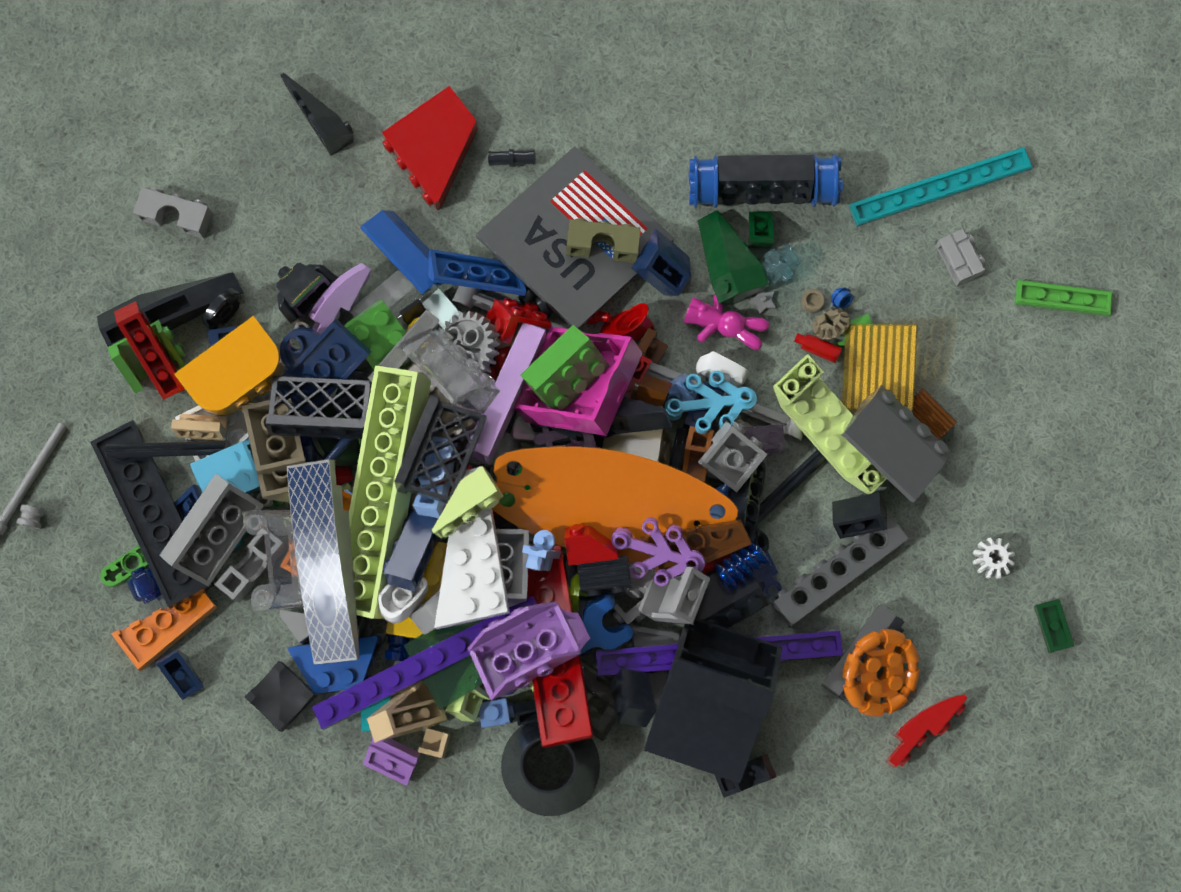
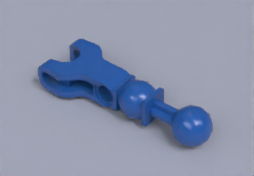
[505,593,634,696]

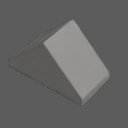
[279,610,309,645]

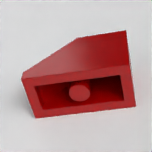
[564,524,618,565]

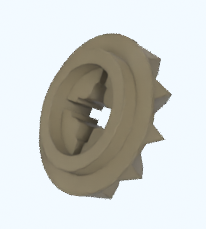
[812,307,850,339]

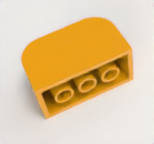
[174,316,284,416]

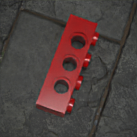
[114,301,185,400]

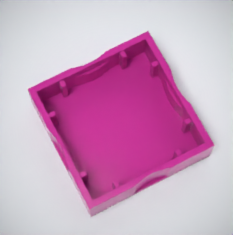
[513,327,643,436]

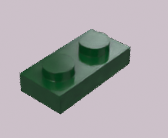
[1034,599,1074,653]

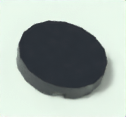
[203,288,242,330]

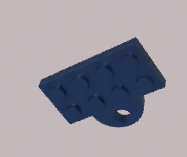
[278,319,372,416]

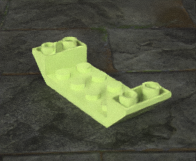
[773,354,887,494]

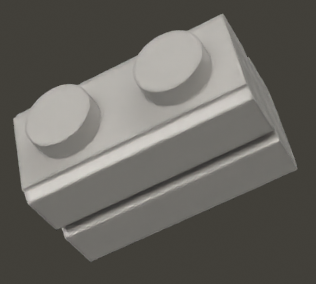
[936,229,986,287]

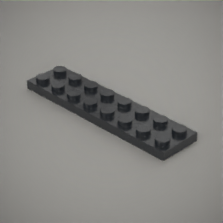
[90,420,215,609]

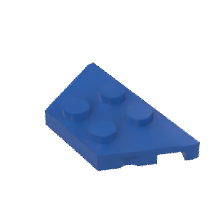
[288,635,380,693]

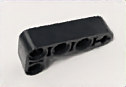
[728,461,769,557]

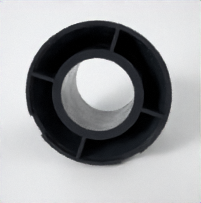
[501,721,600,816]

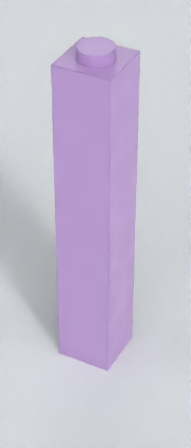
[466,323,546,465]

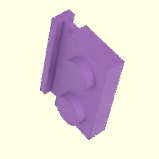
[363,737,421,786]

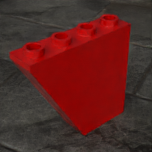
[381,86,478,211]

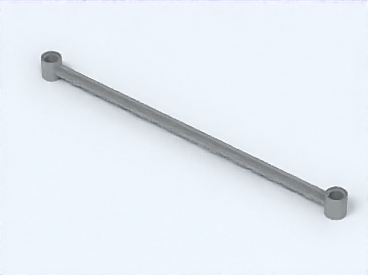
[452,286,804,442]

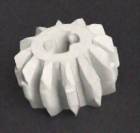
[973,537,1015,579]

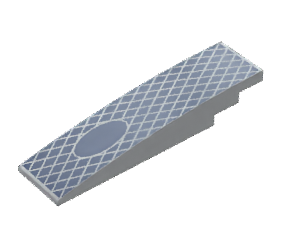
[287,459,360,664]

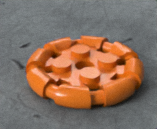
[842,629,920,717]

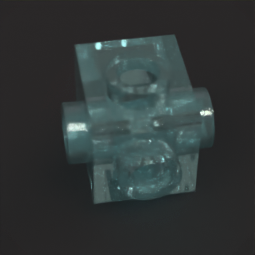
[763,243,802,285]

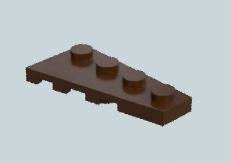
[640,519,752,581]

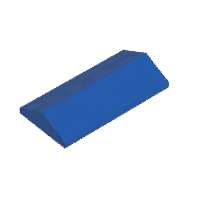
[360,210,444,295]
[428,249,526,296]

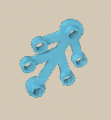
[664,371,757,434]

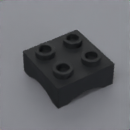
[245,661,317,732]

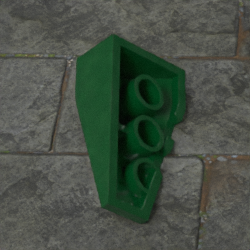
[697,210,771,305]

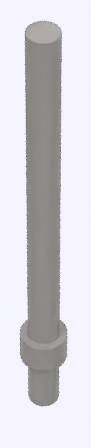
[0,423,67,535]

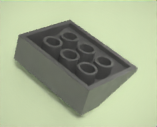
[842,385,951,503]

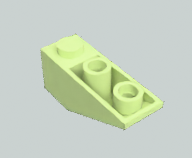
[432,467,504,538]

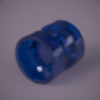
[384,634,413,661]

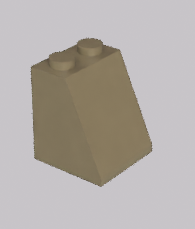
[599,429,672,466]

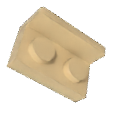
[171,414,228,441]

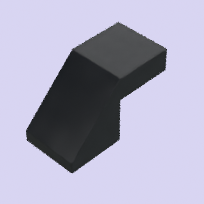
[715,754,777,798]

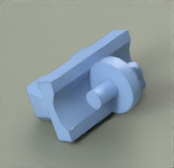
[522,530,561,571]

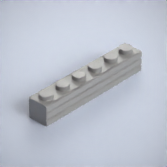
[368,310,440,382]

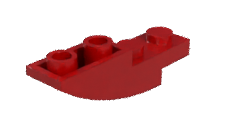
[886,694,968,768]

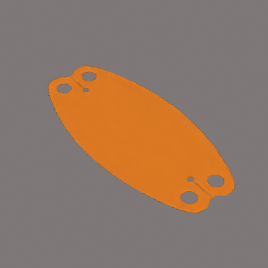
[492,447,738,563]

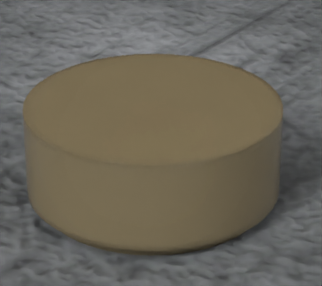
[801,289,825,313]

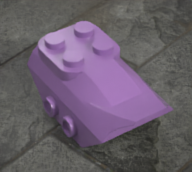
[468,601,590,701]

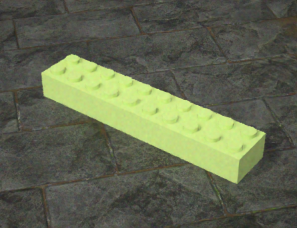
[349,366,432,619]

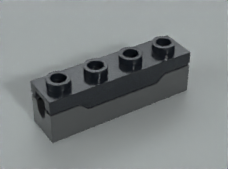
[821,604,905,703]

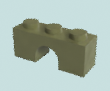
[566,218,640,263]

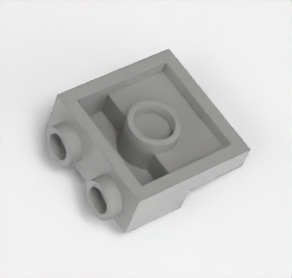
[698,421,767,492]

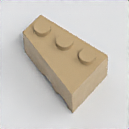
[367,676,447,743]

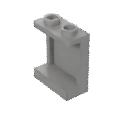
[639,567,710,624]

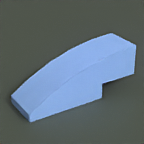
[413,436,457,518]

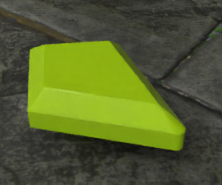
[570,574,587,613]

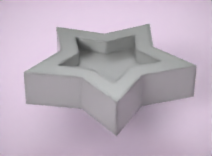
[749,290,776,315]

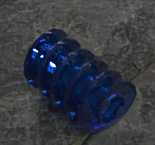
[714,543,771,593]

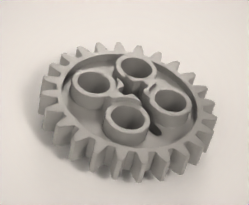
[430,311,500,389]

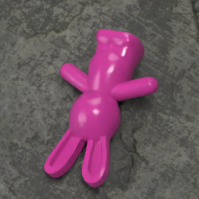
[684,295,770,350]

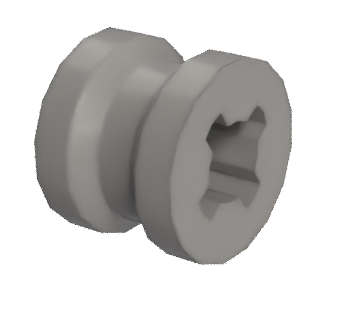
[16,505,45,529]

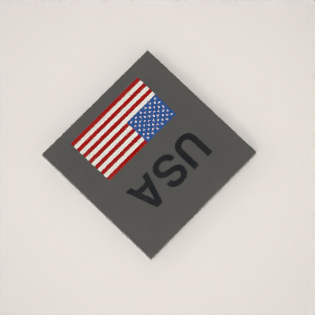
[476,146,675,329]

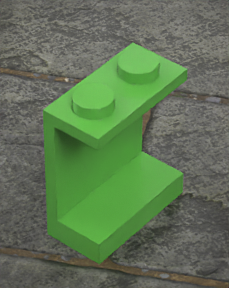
[108,320,186,394]

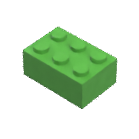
[344,299,425,371]
[520,325,610,411]

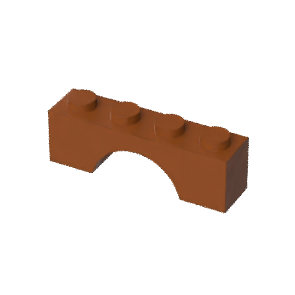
[682,426,714,526]

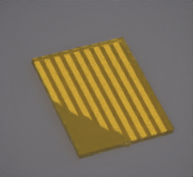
[842,323,918,411]

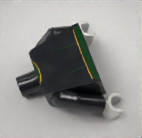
[276,263,338,329]

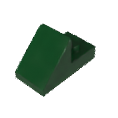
[748,211,774,249]

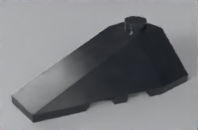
[280,73,354,156]

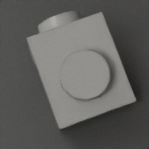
[612,599,647,625]

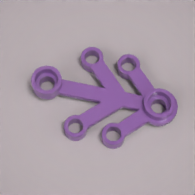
[611,517,705,586]

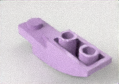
[309,263,371,334]

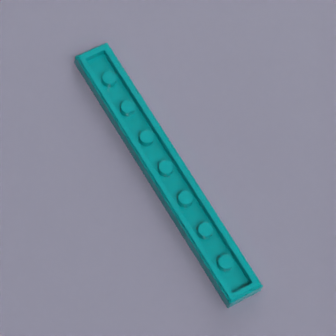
[849,147,1033,227]

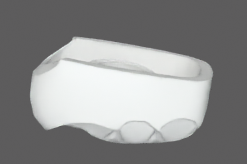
[696,351,749,388]
[378,577,428,623]

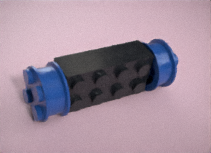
[689,154,843,208]

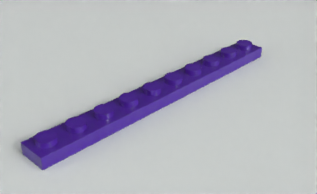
[312,596,538,730]
[595,630,843,676]

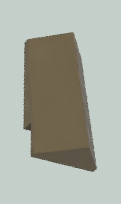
[242,398,306,502]

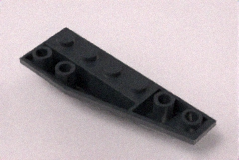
[97,272,244,347]

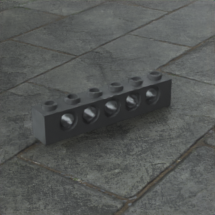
[772,515,909,627]

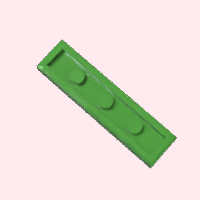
[1014,280,1113,316]

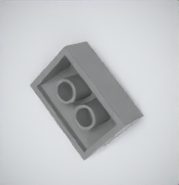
[496,529,529,607]

